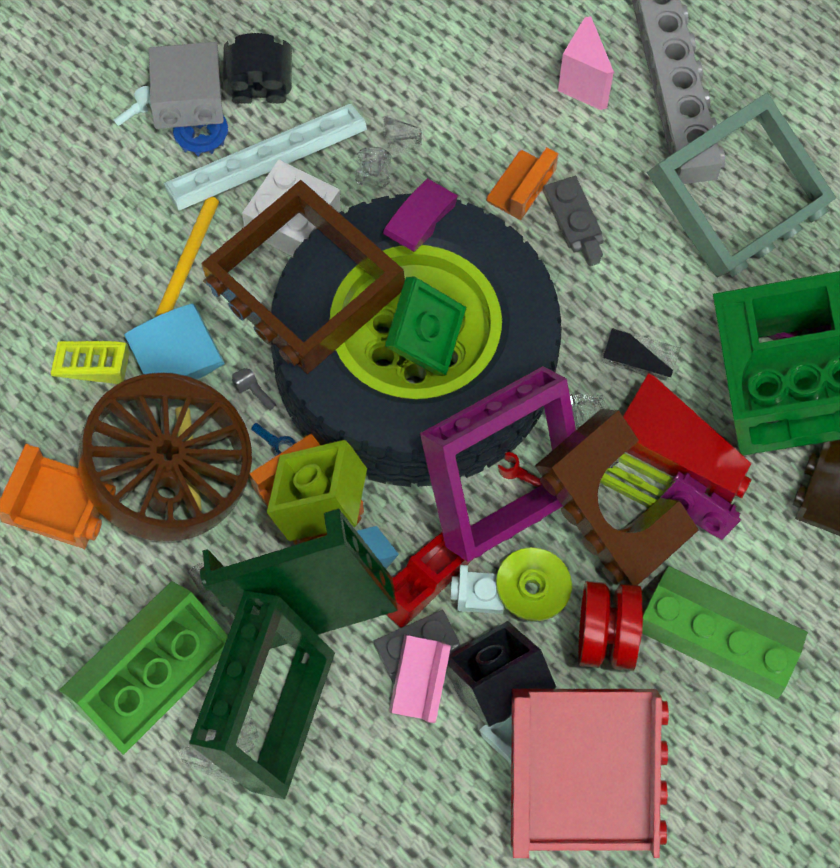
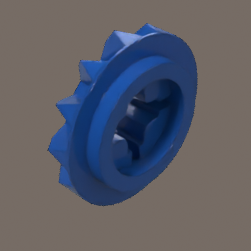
[173,115,228,156]

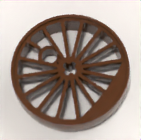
[78,373,252,541]

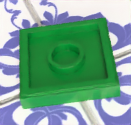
[385,276,467,376]

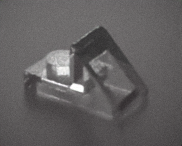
[178,717,260,785]

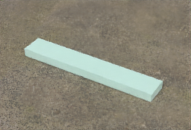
[164,104,367,211]

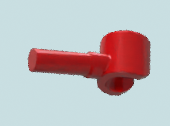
[498,452,542,487]

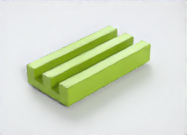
[600,453,672,508]

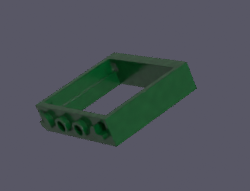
[189,591,335,800]

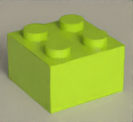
[267,440,367,541]

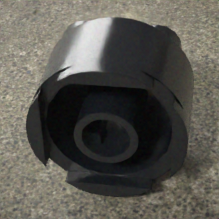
[223,33,292,104]

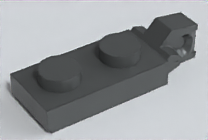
[543,175,604,266]

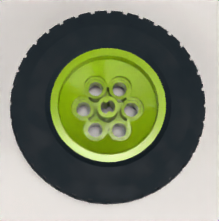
[271,194,562,487]

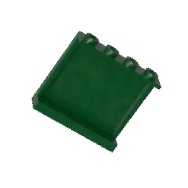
[200,508,398,649]

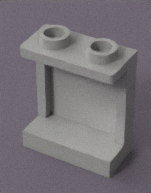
[149,42,224,129]

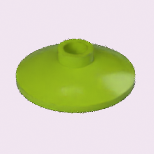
[496,547,572,621]

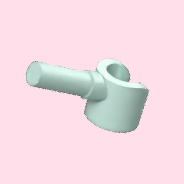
[113,86,151,126]

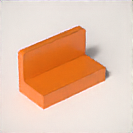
[486,147,559,221]

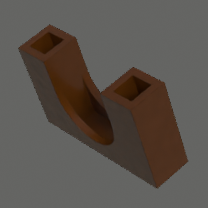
[535,409,699,585]

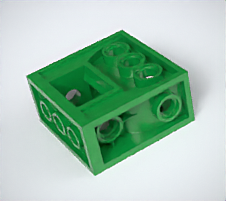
[713,271,840,456]

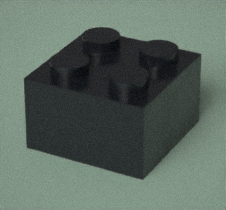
[446,621,556,727]

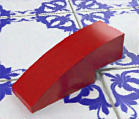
[386,532,472,628]

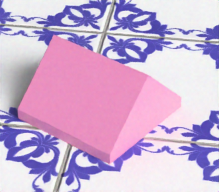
[558,16,614,110]

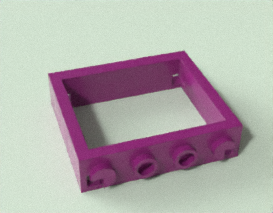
[420,366,576,562]

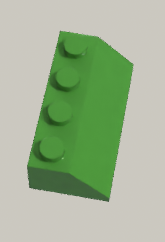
[642,566,808,699]
[59,581,228,755]

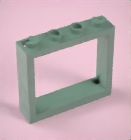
[646,92,836,278]

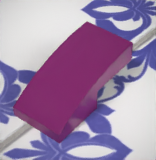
[383,178,458,252]

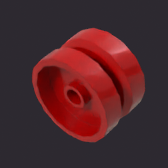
[578,581,643,671]

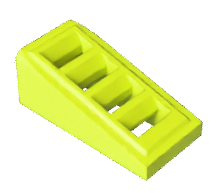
[51,341,130,384]

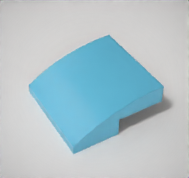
[124,303,225,379]

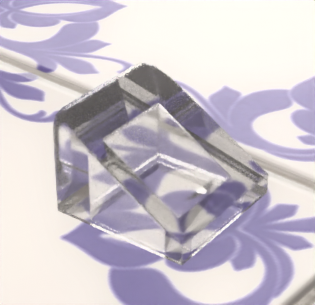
[383,117,422,155]

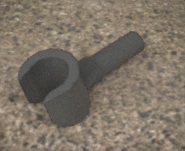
[232,368,276,411]

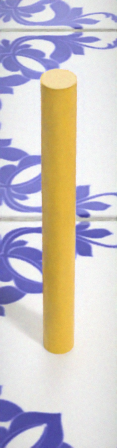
[155,196,219,317]

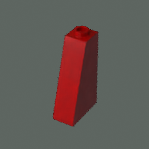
[623,373,752,504]

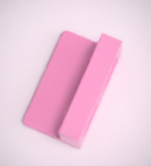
[389,634,451,723]

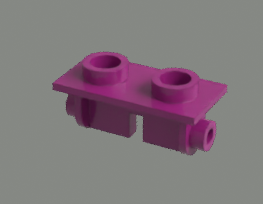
[660,471,741,540]

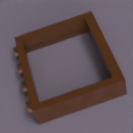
[201,180,405,374]

